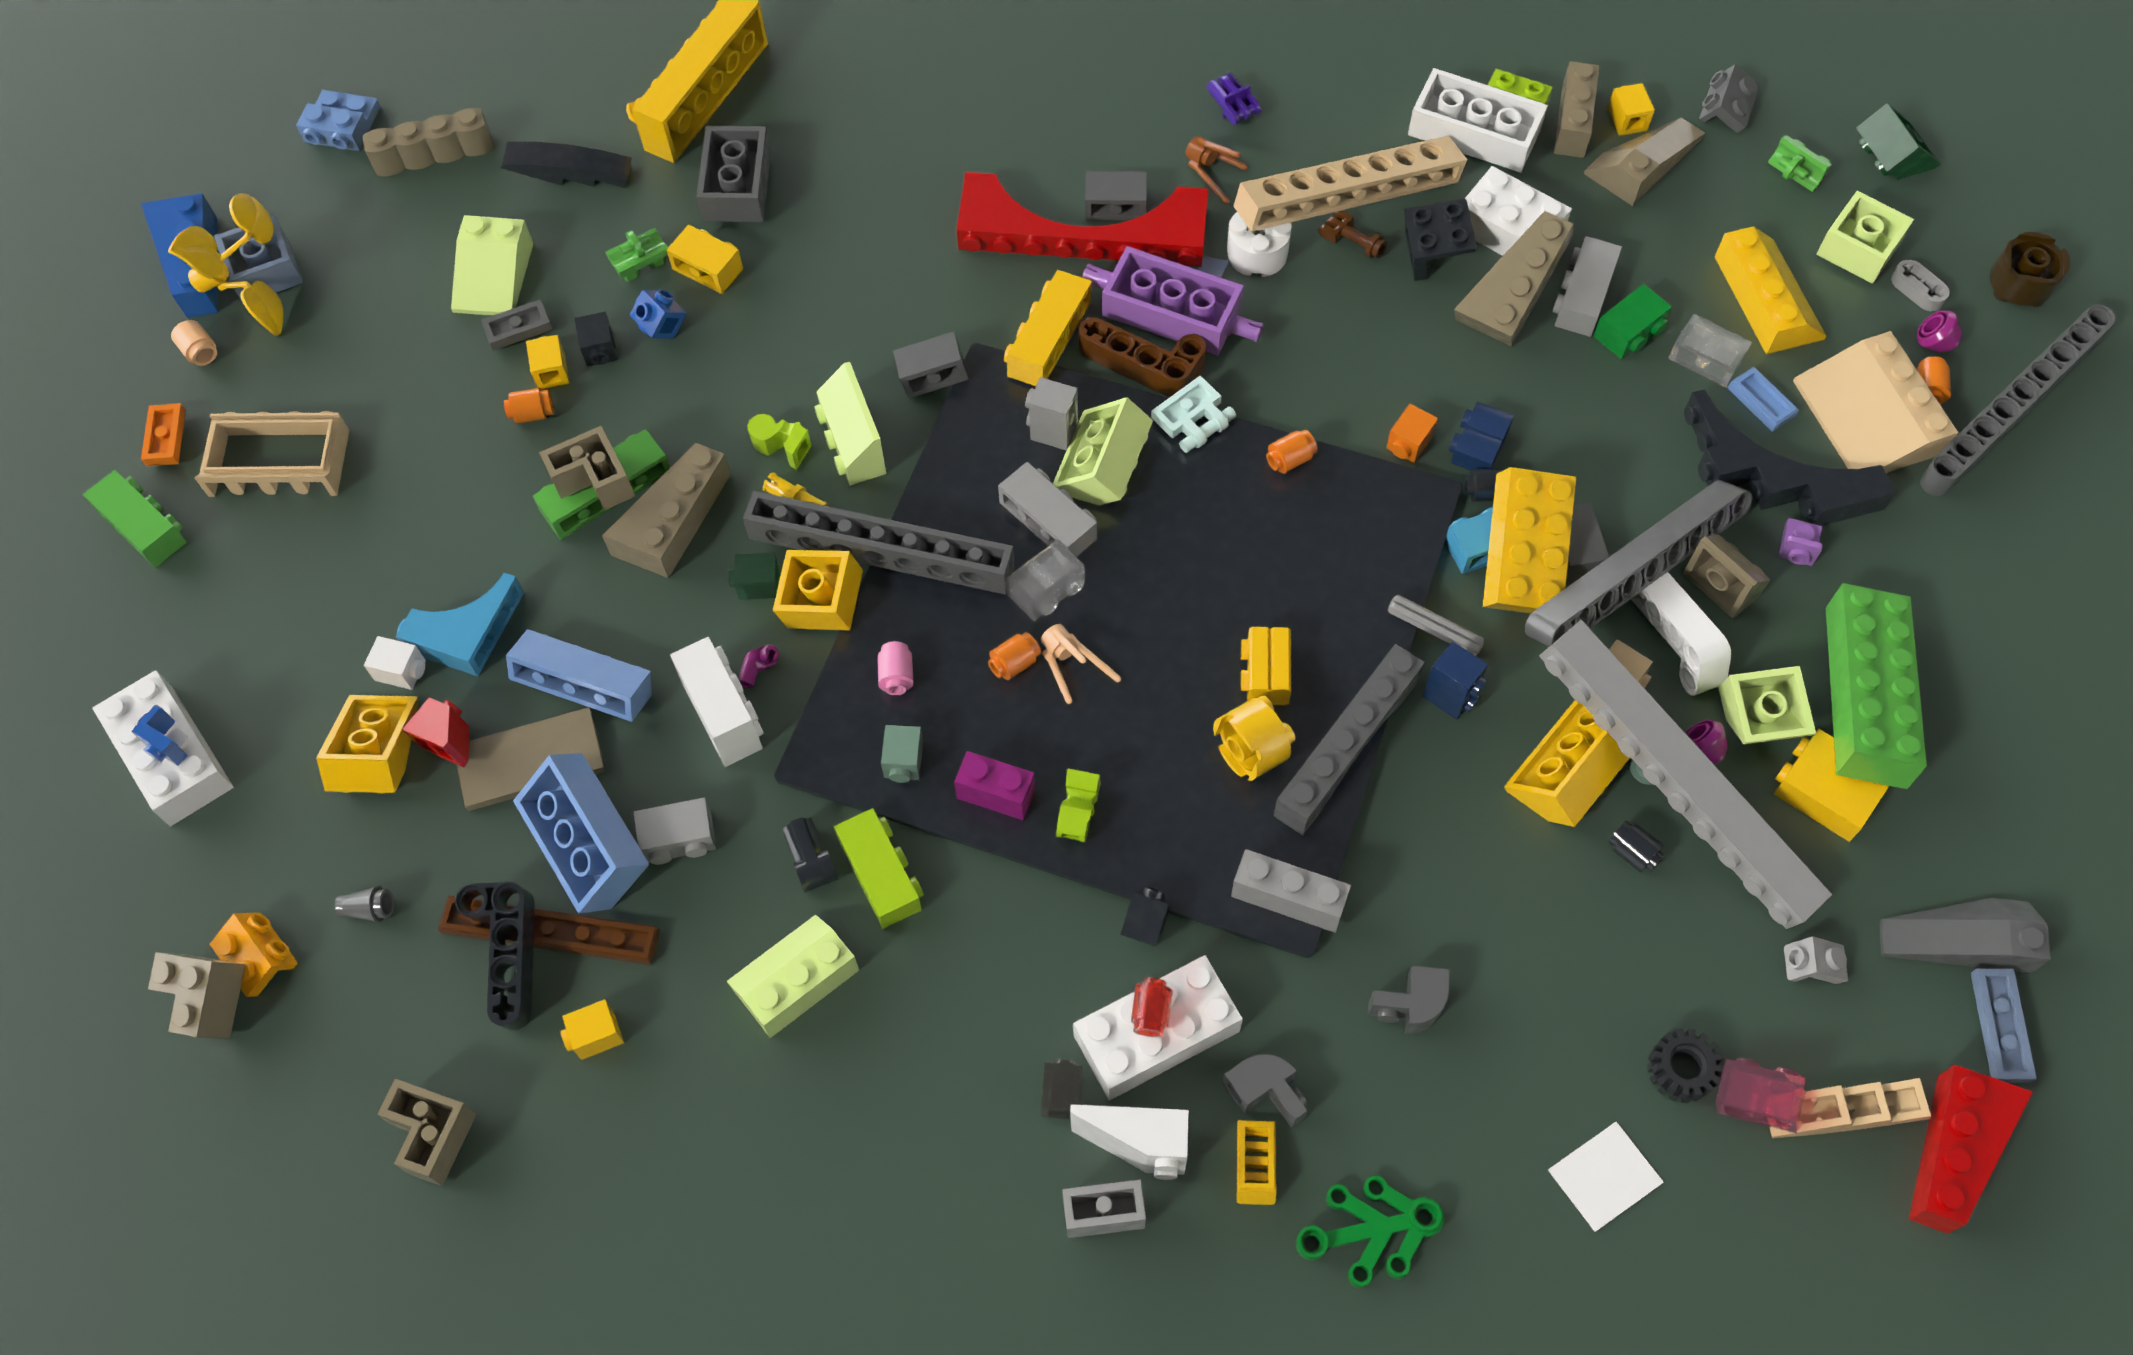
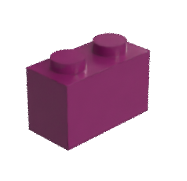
[954,751,1035,820]

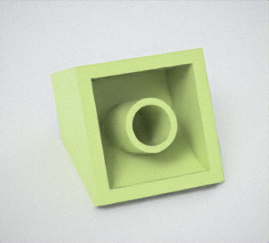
[1718,666,1816,744]

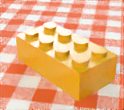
[1483,467,1576,614]

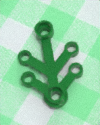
[1296,1175,1444,1288]

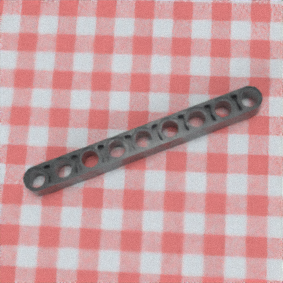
[1920,304,2116,496]
[1525,480,1752,647]

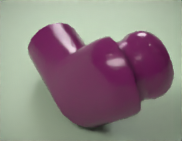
[738,645,780,688]

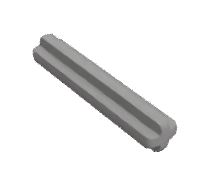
[1388,595,1485,656]

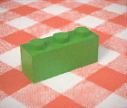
[82,470,187,568]

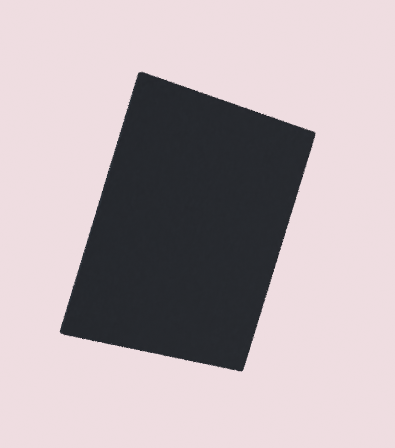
[774,343,1462,958]

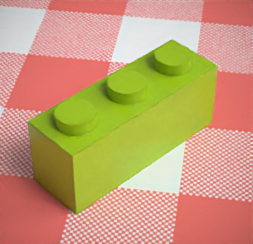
[834,808,924,929]

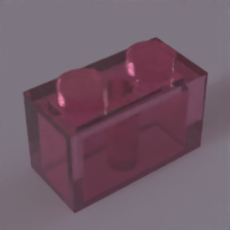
[1716,1058,1806,1133]

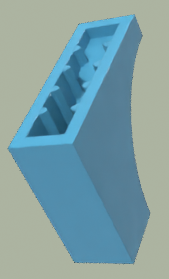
[395,573,525,677]

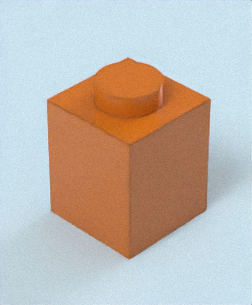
[1386,404,1438,463]

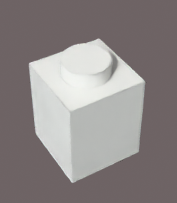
[364,636,426,690]

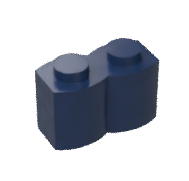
[1448,402,1514,471]

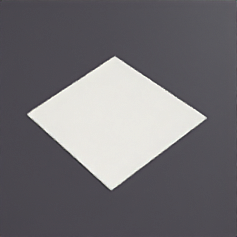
[1548,1122,1664,1232]

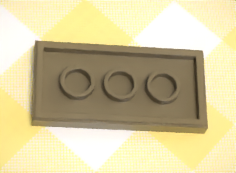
[457,707,606,812]

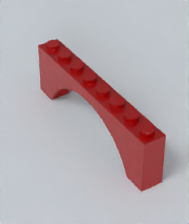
[956,172,1208,267]

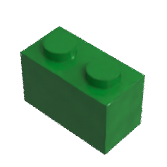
[1593,284,1672,360]

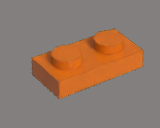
[141,403,186,466]

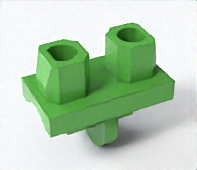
[1768,135,1832,192]
[605,228,668,282]

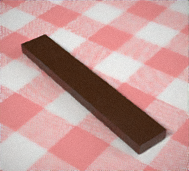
[438,895,660,965]

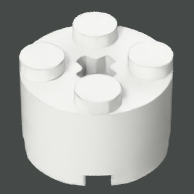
[1227,212,1292,277]

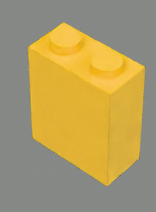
[1773,728,1889,842]

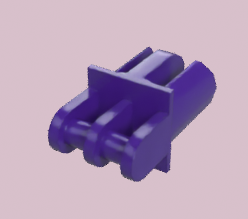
[1206,72,1261,125]

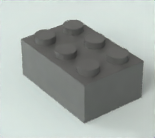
[696,126,771,222]

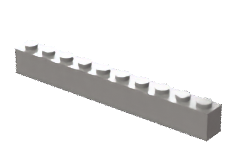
[1539,620,1832,929]

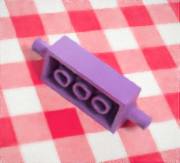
[1082,246,1264,356]

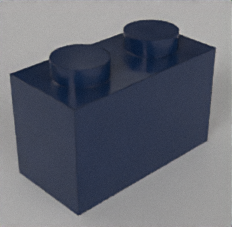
[1423,641,1488,720]

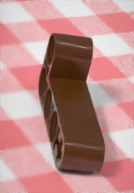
[1079,317,1206,398]

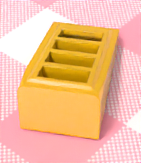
[1237,1120,1276,1205]

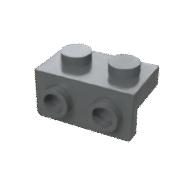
[1699,64,1760,133]

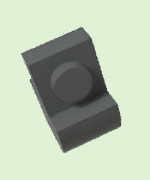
[1368,966,1449,1034]
[1222,1054,1307,1128]

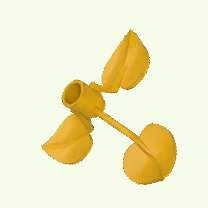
[168,193,284,337]

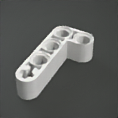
[1631,572,1731,696]

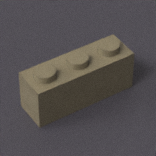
[1554,61,1600,158]

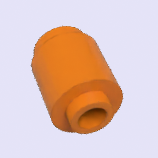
[1917,357,1951,405]
[504,387,554,424]
[1266,430,1318,474]
[988,632,1041,680]

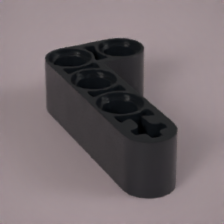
[455,882,535,1030]

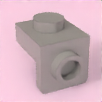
[1784,936,1848,984]

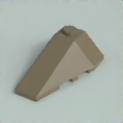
[1584,118,1705,206]

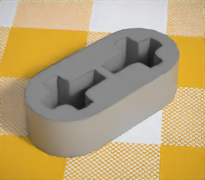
[1891,259,1950,311]

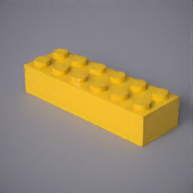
[632,0,768,163]

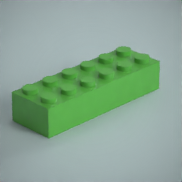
[1826,583,1927,789]

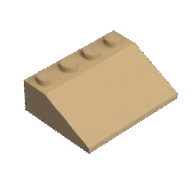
[1793,331,1958,473]

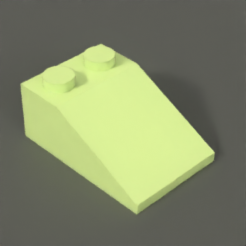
[451,215,534,316]

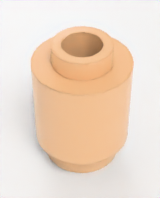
[171,320,217,366]

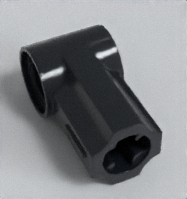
[783,817,838,893]

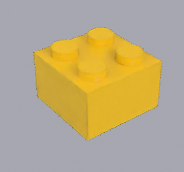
[773,550,863,630]

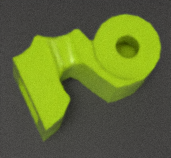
[747,414,812,470]
[1056,768,1101,842]

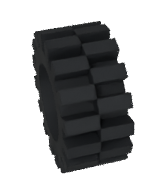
[1647,1028,1724,1103]

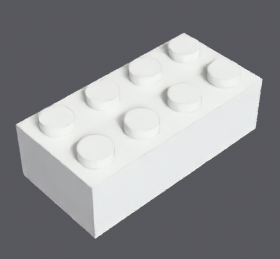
[1408,68,1548,173]
[92,670,234,827]
[1073,955,1242,1101]

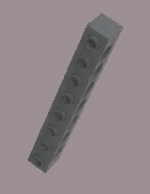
[743,491,1015,595]

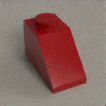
[402,698,470,768]

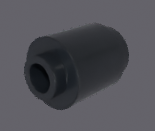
[1464,468,1505,502]
[1608,820,1665,873]

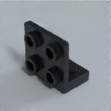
[1404,199,1476,281]

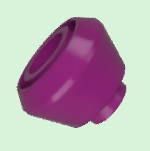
[1917,311,1962,352]
[1685,720,1728,765]

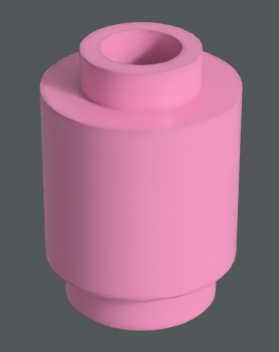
[878,641,913,695]

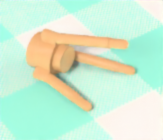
[1041,624,1121,704]

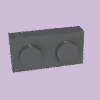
[481,299,553,351]

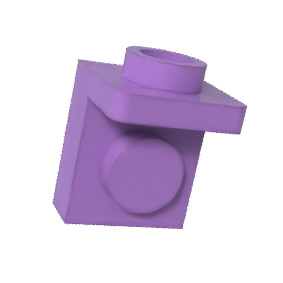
[1778,518,1823,566]

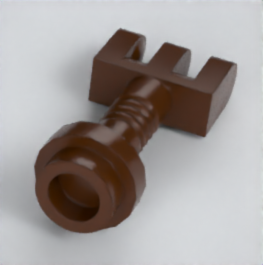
[1318,210,1387,259]

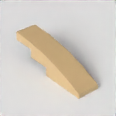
[1762,1078,1931,1138]

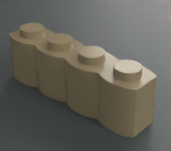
[362,108,495,176]

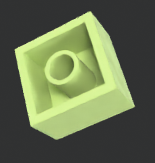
[1816,191,1914,284]

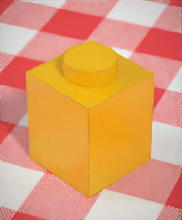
[1607,83,1655,136]
[526,335,570,389]
[561,999,624,1060]

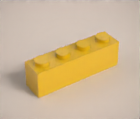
[1004,270,1092,386]

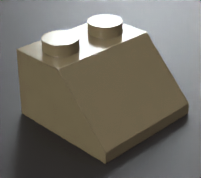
[1683,534,1770,619]

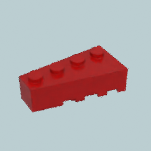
[1909,1065,2033,1234]

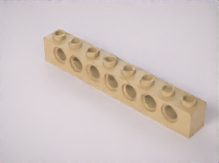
[1234,135,1467,232]

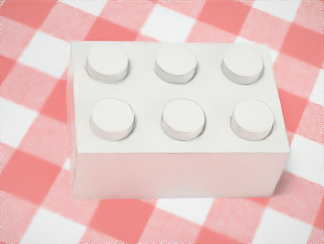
[1465,166,1572,256]
[670,637,764,767]

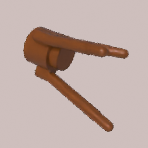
[1185,136,1248,204]

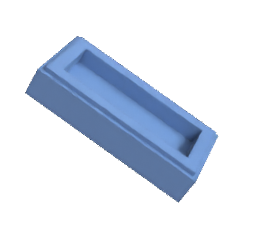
[1727,367,1799,432]

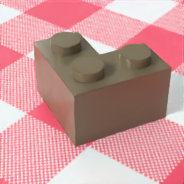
[539,426,635,510]
[148,952,245,1038]
[377,1079,477,1186]

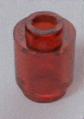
[1130,978,1173,1037]

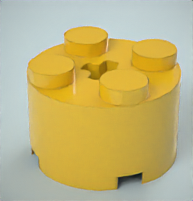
[1213,696,1295,781]

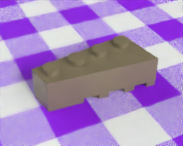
[1454,211,1574,347]
[602,443,731,578]

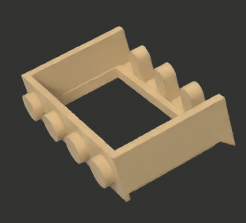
[194,411,350,497]

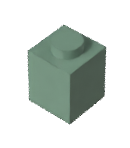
[881,725,924,783]

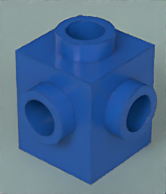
[629,289,687,339]

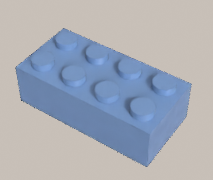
[513,753,649,914]

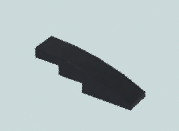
[501,141,632,188]

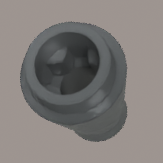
[335,886,394,922]

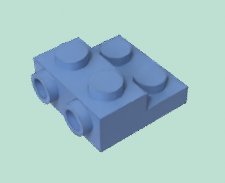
[296,89,381,151]

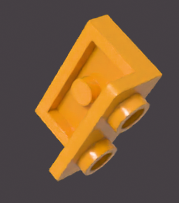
[210,912,298,997]

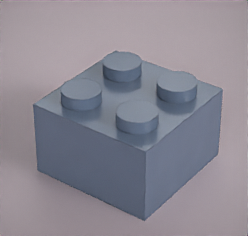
[214,215,304,301]

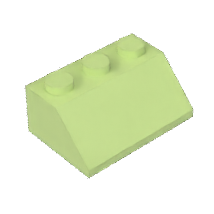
[814,361,887,486]
[1053,397,1153,505]
[727,914,859,1038]

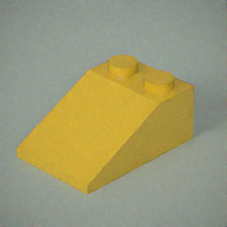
[316,695,419,794]

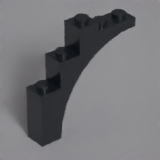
[1684,389,1896,526]

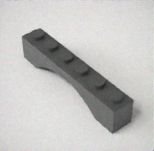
[1274,644,1425,835]

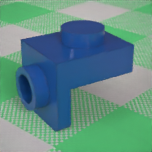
[131,705,187,766]

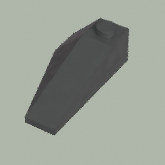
[1879,898,2051,974]

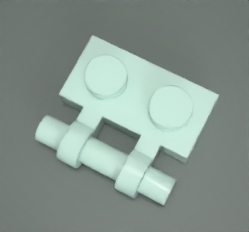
[1151,376,1236,453]

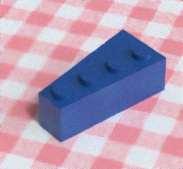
[141,193,218,318]

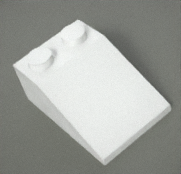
[1070,1105,1188,1180]

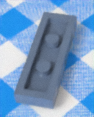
[1970,969,2037,1083]

